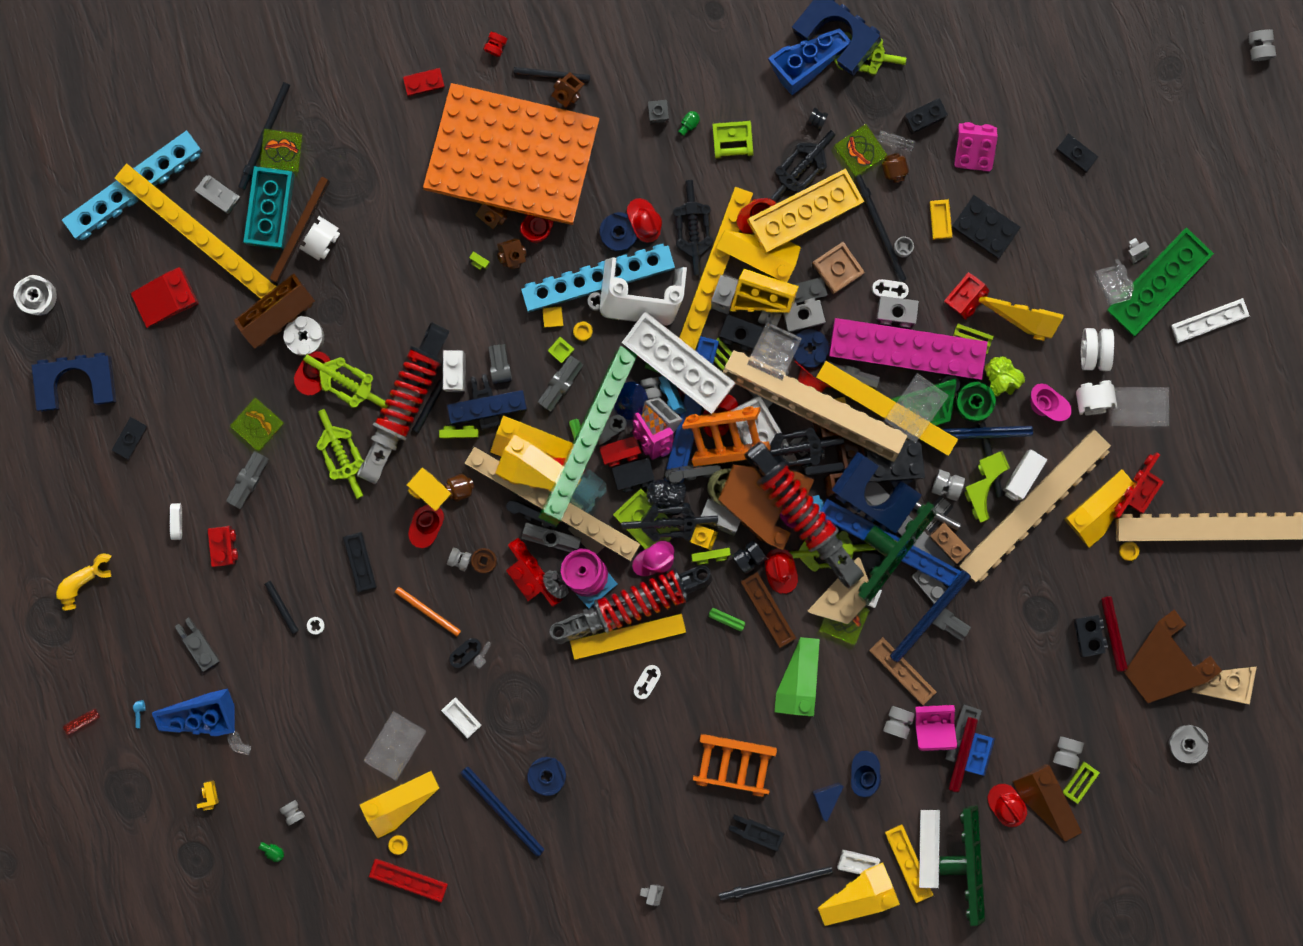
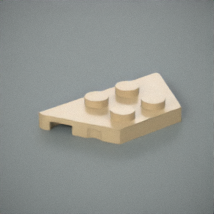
[808,557,868,624]

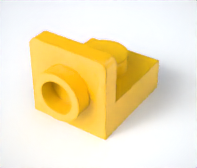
[690,525,718,550]
[196,780,219,811]

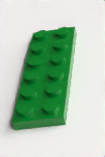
[1106,227,1214,337]

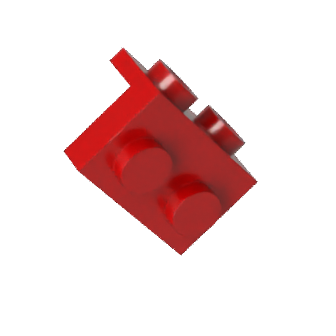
[600,436,641,467]

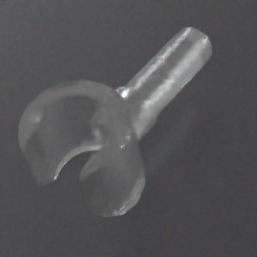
[474,641,492,668]

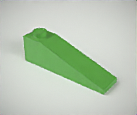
[775,637,820,716]

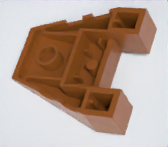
[718,465,814,550]

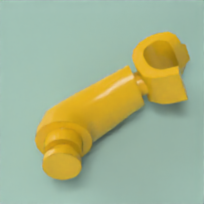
[56,554,111,610]

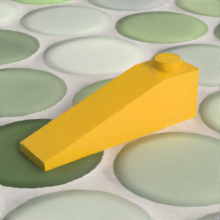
[716,231,801,282]
[979,297,1064,341]
[491,416,573,459]
[495,435,581,491]
[1064,469,1134,548]
[360,771,439,838]
[818,863,900,926]

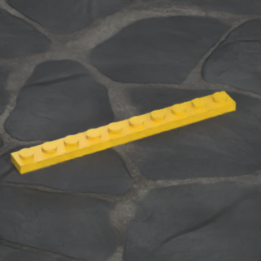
[115,163,277,298]
[679,187,753,350]

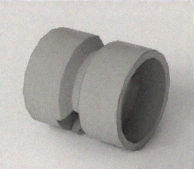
[1248,29,1277,61]
[931,469,965,501]
[883,706,915,739]
[1053,736,1084,769]

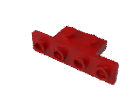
[1113,452,1164,519]
[506,538,563,607]

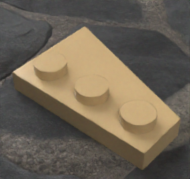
[1192,667,1257,704]

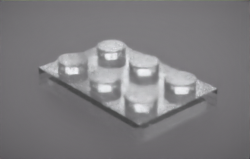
[747,322,802,380]
[884,373,949,443]
[1111,387,1169,426]
[364,711,426,781]

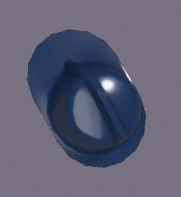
[851,750,882,797]

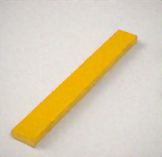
[816,361,958,456]

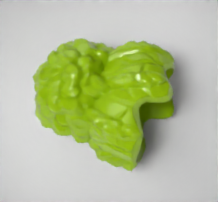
[985,357,1025,397]

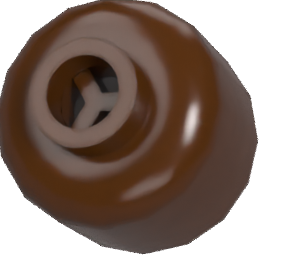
[882,153,909,183]
[444,474,474,502]

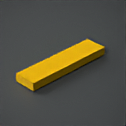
[885,824,934,903]

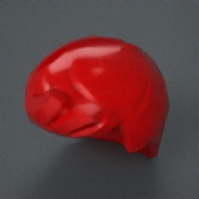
[520,215,553,243]

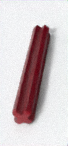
[1101,596,1127,672]
[949,717,978,792]

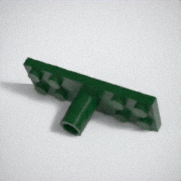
[858,502,937,605]
[939,805,986,926]

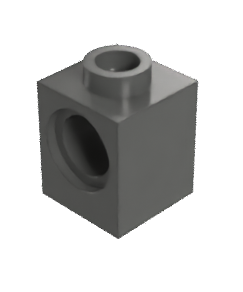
[648,100,669,124]

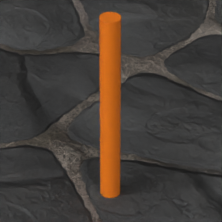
[394,587,461,637]

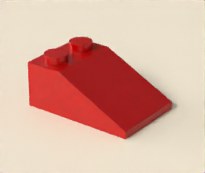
[131,267,199,328]

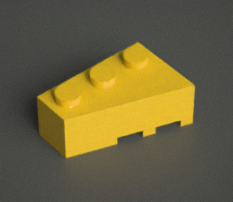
[730,269,799,313]
[407,468,451,511]

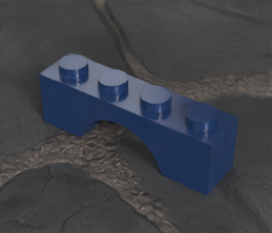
[447,390,527,425]

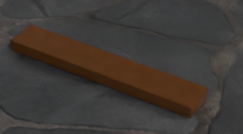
[270,177,330,284]

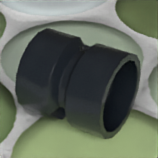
[731,540,768,575]

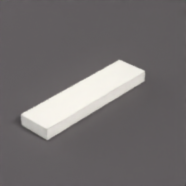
[1170,298,1250,343]
[919,810,940,888]

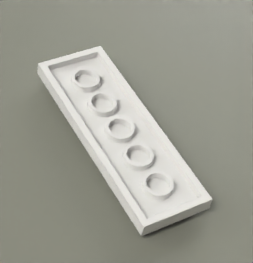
[622,312,736,414]

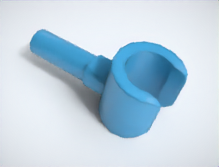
[133,700,146,728]

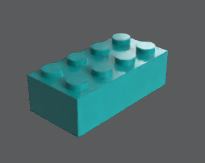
[244,166,295,250]

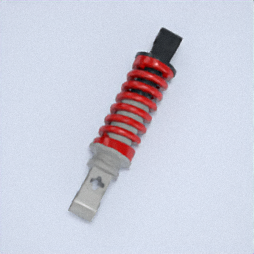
[357,322,449,484]

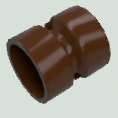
[471,548,497,573]

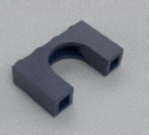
[792,0,882,76]
[32,353,116,412]
[832,451,922,533]

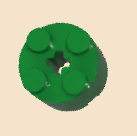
[955,382,996,422]

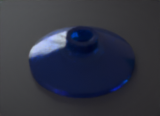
[614,382,648,420]

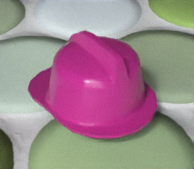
[1030,384,1071,421]
[632,541,674,576]

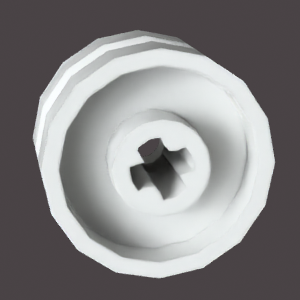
[1081,328,1114,371]

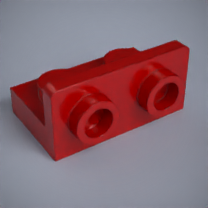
[944,272,989,320]
[208,526,238,567]

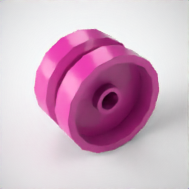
[561,549,608,597]

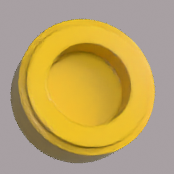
[573,322,593,341]
[1119,542,1139,561]
[388,835,408,855]

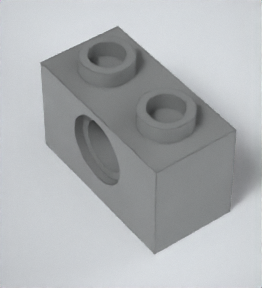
[876,296,919,328]
[782,298,826,333]

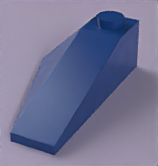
[768,29,851,95]
[152,689,235,736]

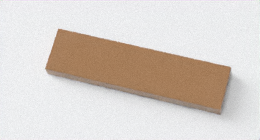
[869,637,937,705]

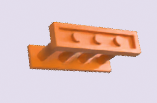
[682,407,770,466]
[693,734,777,797]

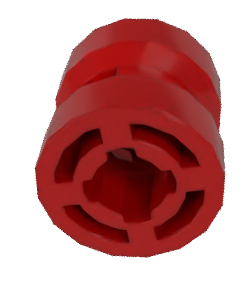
[483,32,508,57]

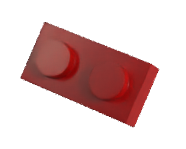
[403,68,445,96]

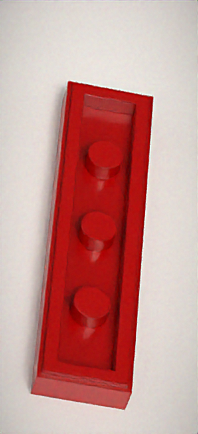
[369,858,448,903]

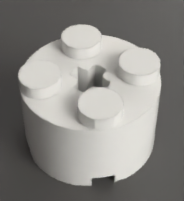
[299,216,340,261]
[14,275,57,315]
[283,316,324,356]
[1076,380,1118,415]

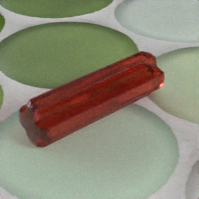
[63,709,100,734]

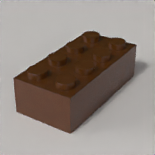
[234,273,315,349]

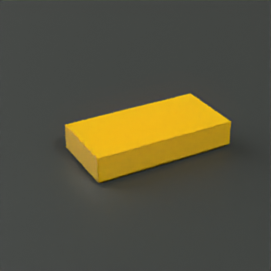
[929,199,952,240]

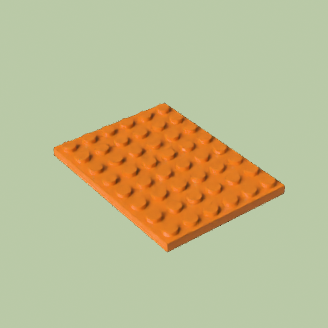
[423,83,599,225]

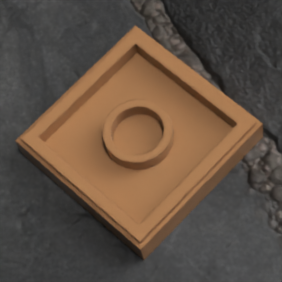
[812,242,865,294]

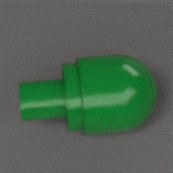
[678,111,700,136]
[258,842,284,862]

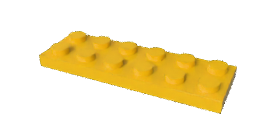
[747,169,864,254]

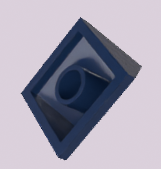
[812,783,844,821]

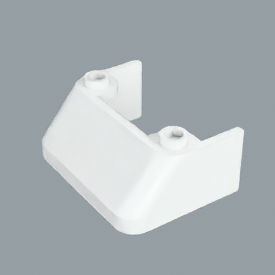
[600,258,687,326]

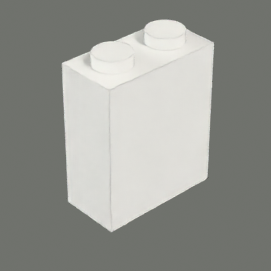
[443,351,466,392]
[1003,450,1047,501]

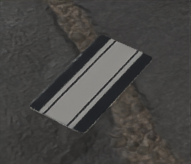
[926,496,953,532]

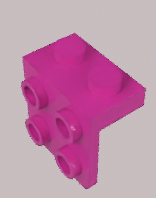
[954,122,998,171]
[632,412,674,460]
[915,705,957,751]

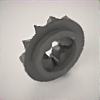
[543,570,569,599]

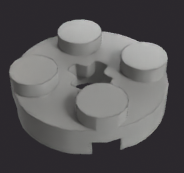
[1169,725,1209,763]

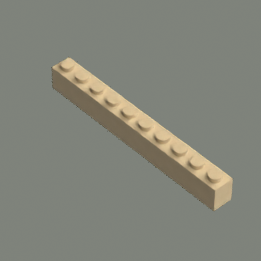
[723,350,908,462]
[958,430,1111,582]
[465,447,641,561]
[1116,512,1303,541]

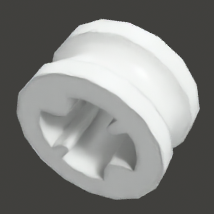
[307,617,325,634]

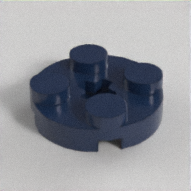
[600,212,637,251]
[791,329,829,368]
[527,757,566,796]

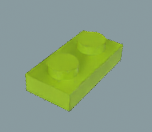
[439,426,479,439]
[691,548,731,565]

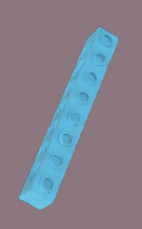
[62,130,203,240]
[521,244,675,313]

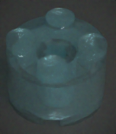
[569,469,607,513]

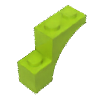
[965,451,1010,523]

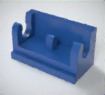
[965,733,995,775]

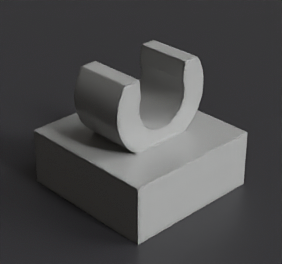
[1128,238,1149,264]
[640,885,664,906]

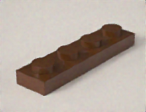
[741,572,796,648]

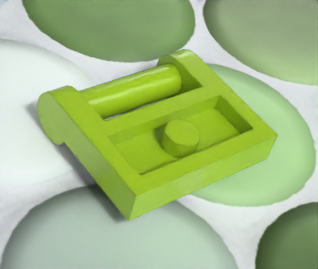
[713,121,753,159]

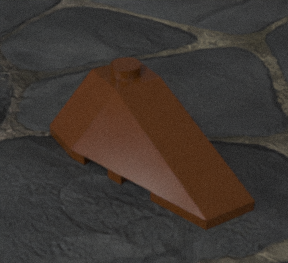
[1012,764,1082,841]

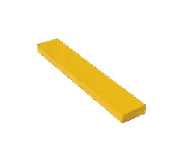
[570,614,686,660]

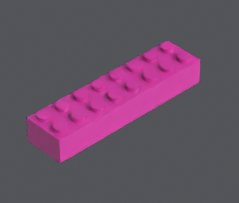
[829,318,988,380]

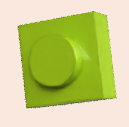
[469,251,490,270]
[548,337,575,364]

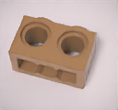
[929,523,971,564]

